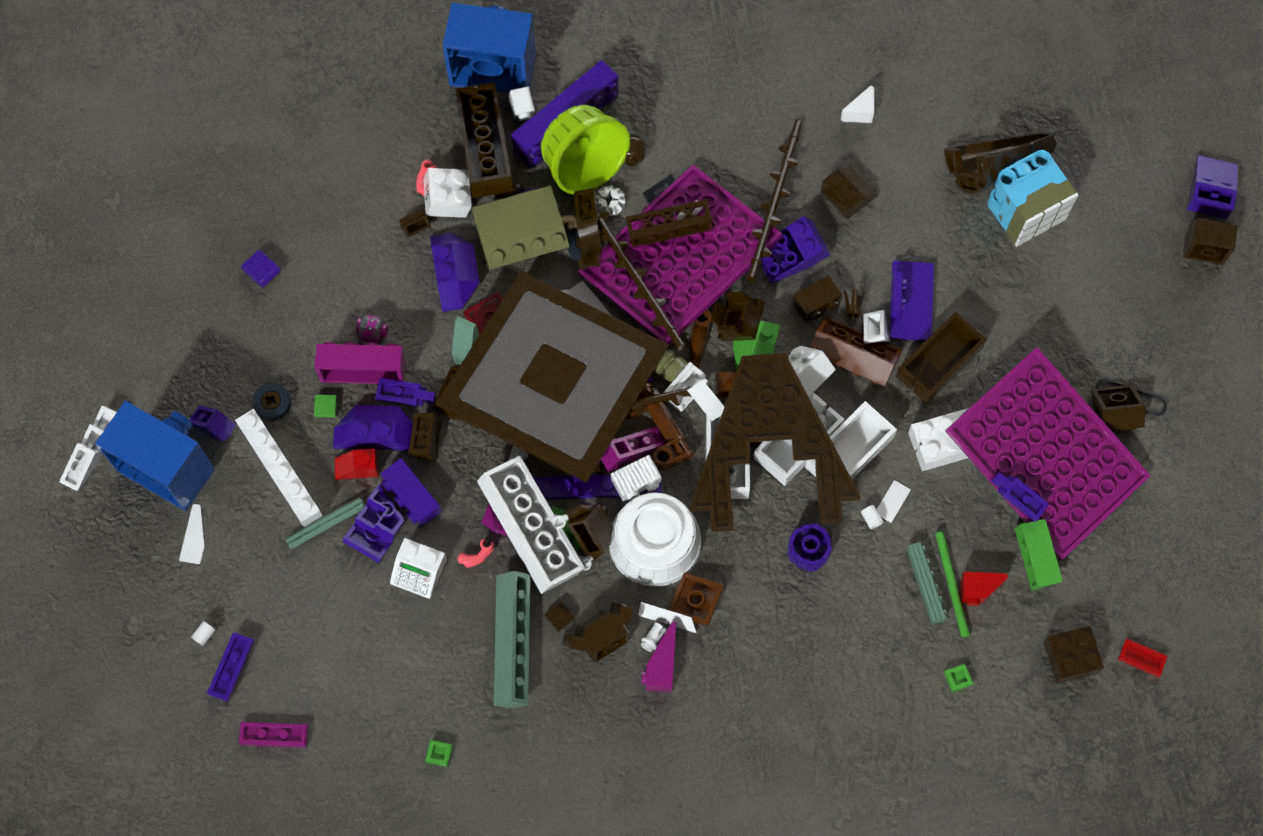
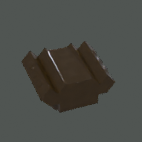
[562,602,633,663]

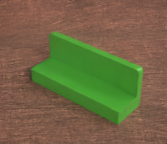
[1014,519,1062,591]

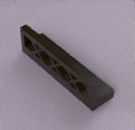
[626,199,713,248]

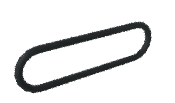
[1096,379,1167,416]

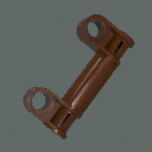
[626,383,695,471]

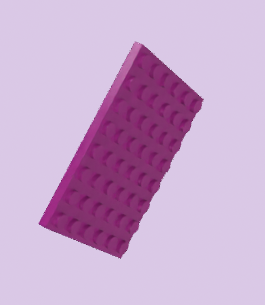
[578,165,782,345]
[944,347,1151,561]

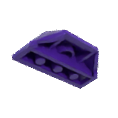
[430,232,480,312]
[333,405,413,451]

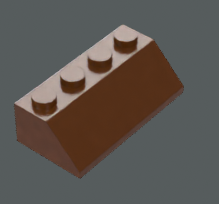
[809,317,902,386]

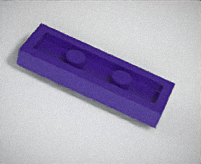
[207,632,255,703]

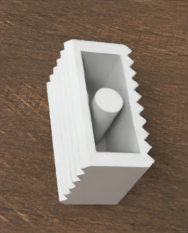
[508,87,535,122]
[611,455,661,501]

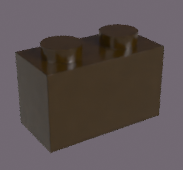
[792,275,842,322]

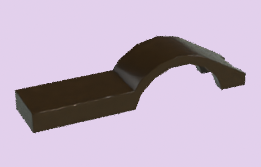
[574,188,602,271]

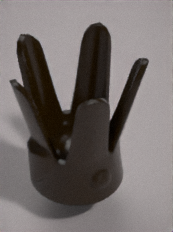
[844,289,865,321]

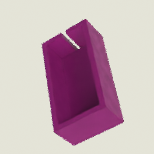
[315,342,406,384]

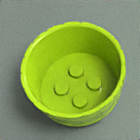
[541,105,630,194]

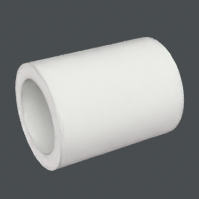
[861,505,883,529]
[191,621,215,646]

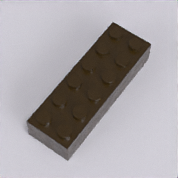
[455,82,514,198]

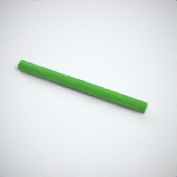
[935,532,970,638]

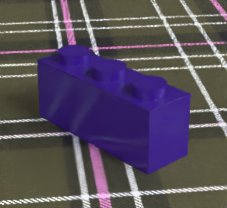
[380,458,442,528]

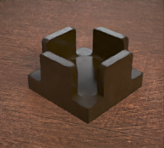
[711,291,765,341]

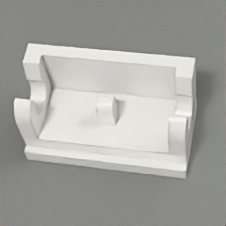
[664,362,708,413]

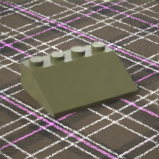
[471,185,569,269]

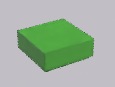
[314,395,337,417]
[943,663,973,693]
[425,740,453,768]

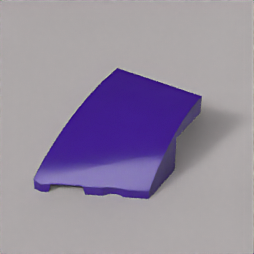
[342,484,405,563]

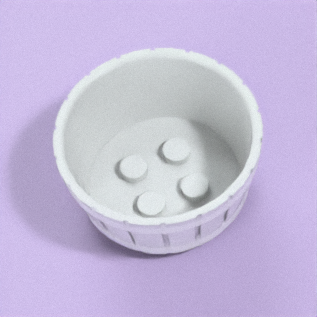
[609,493,702,587]

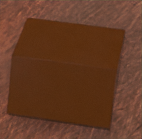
[669,573,724,626]

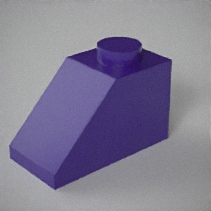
[189,405,236,442]

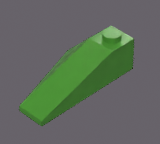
[733,321,780,371]

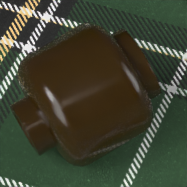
[624,135,646,167]

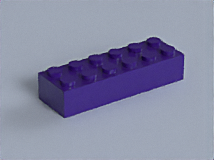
[511,60,619,169]

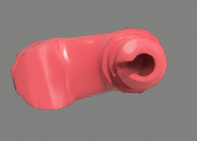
[416,160,437,197]
[457,539,495,568]

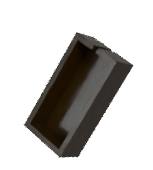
[896,312,987,404]

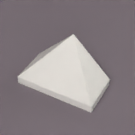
[864,310,891,344]

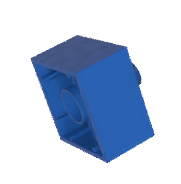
[443,3,536,94]
[95,401,215,511]

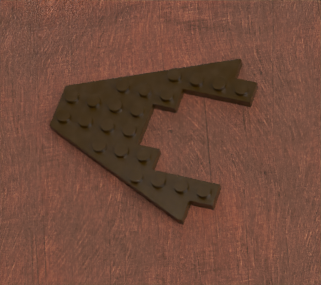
[689,353,861,532]

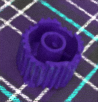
[787,523,832,572]

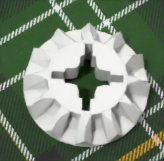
[596,185,625,216]

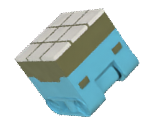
[987,150,1078,247]

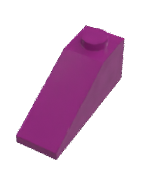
[601,427,667,472]
[641,622,676,692]

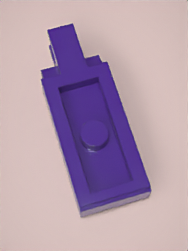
[375,378,436,406]
[990,472,1049,522]

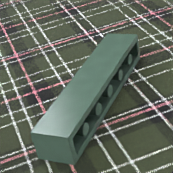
[494,571,530,709]

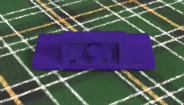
[889,261,934,341]

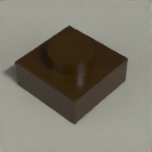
[544,601,575,633]

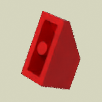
[335,449,378,480]
[961,572,1008,606]

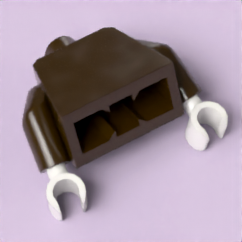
[549,503,613,570]

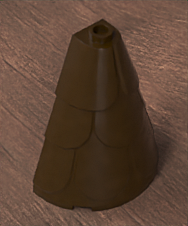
[944,132,1057,194]

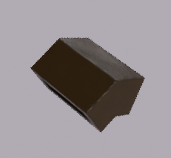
[399,209,431,237]

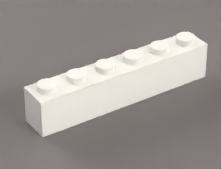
[235,409,323,527]

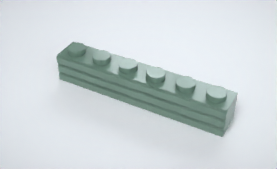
[907,542,947,625]

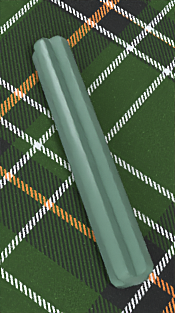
[286,498,365,549]

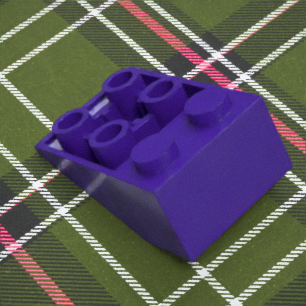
[1187,155,1238,219]
[761,216,831,284]

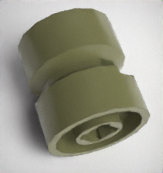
[654,348,688,384]

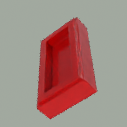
[1117,638,1168,678]

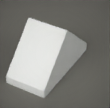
[841,86,874,123]

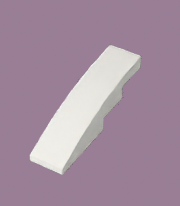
[59,406,117,491]

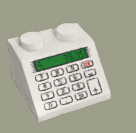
[390,538,447,599]

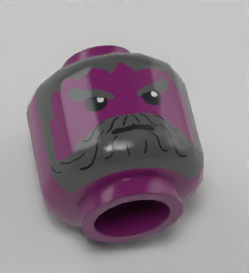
[356,314,388,343]

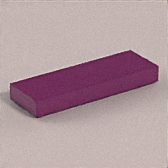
[238,722,308,748]

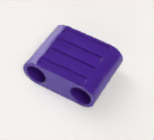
[240,250,281,288]

